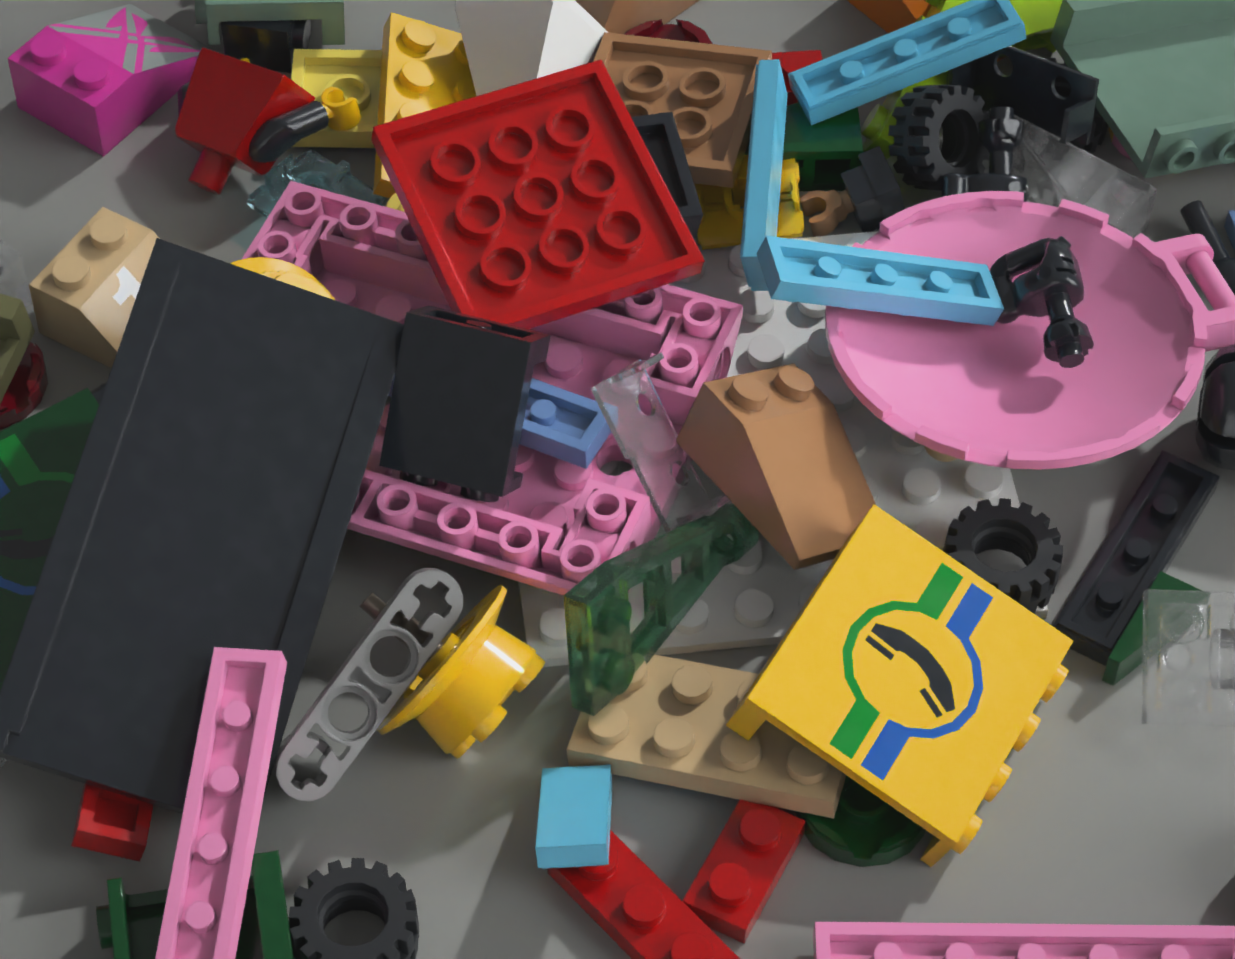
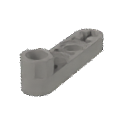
[275,568,463,801]

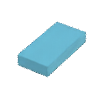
[535,764,613,869]

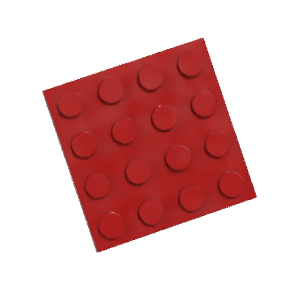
[371,59,705,329]

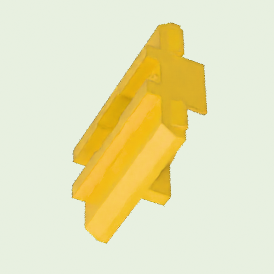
[694,155,804,250]

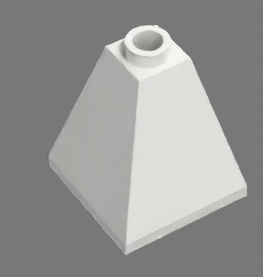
[455,0,609,96]

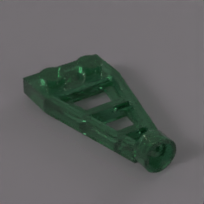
[564,504,759,716]

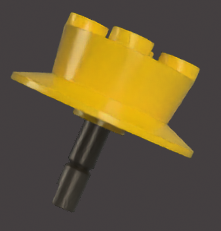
[359,585,545,759]

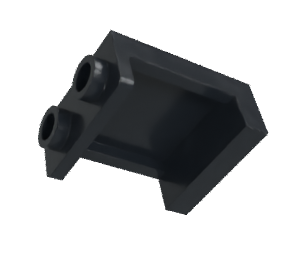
[379,305,551,502]

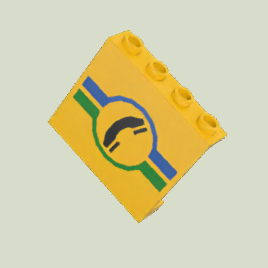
[726,504,1073,867]

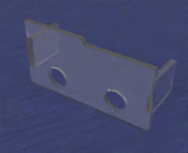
[590,352,730,532]

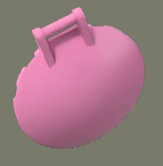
[825,191,1235,470]

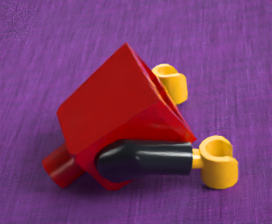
[175,47,361,195]

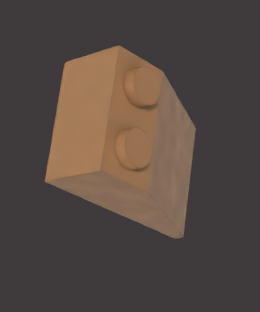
[676,363,876,570]

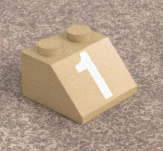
[29,207,160,368]

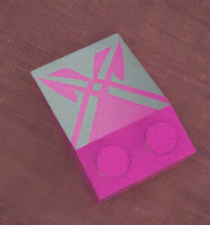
[7,4,215,157]

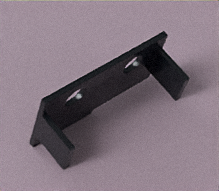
[946,46,1099,145]

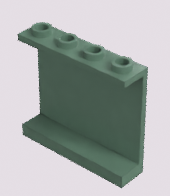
[1050,0,1235,179]

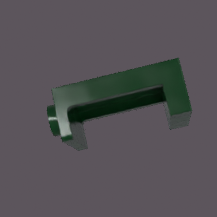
[96,850,294,959]

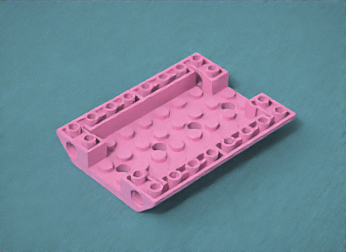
[241,181,743,607]

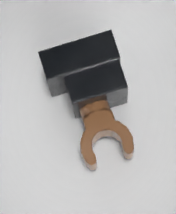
[800,146,905,237]

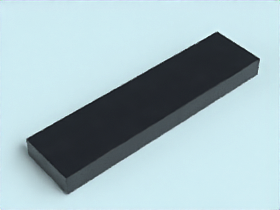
[1053,450,1220,666]

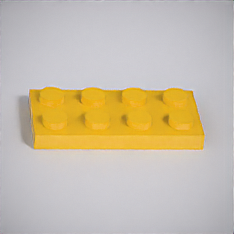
[373,12,476,198]

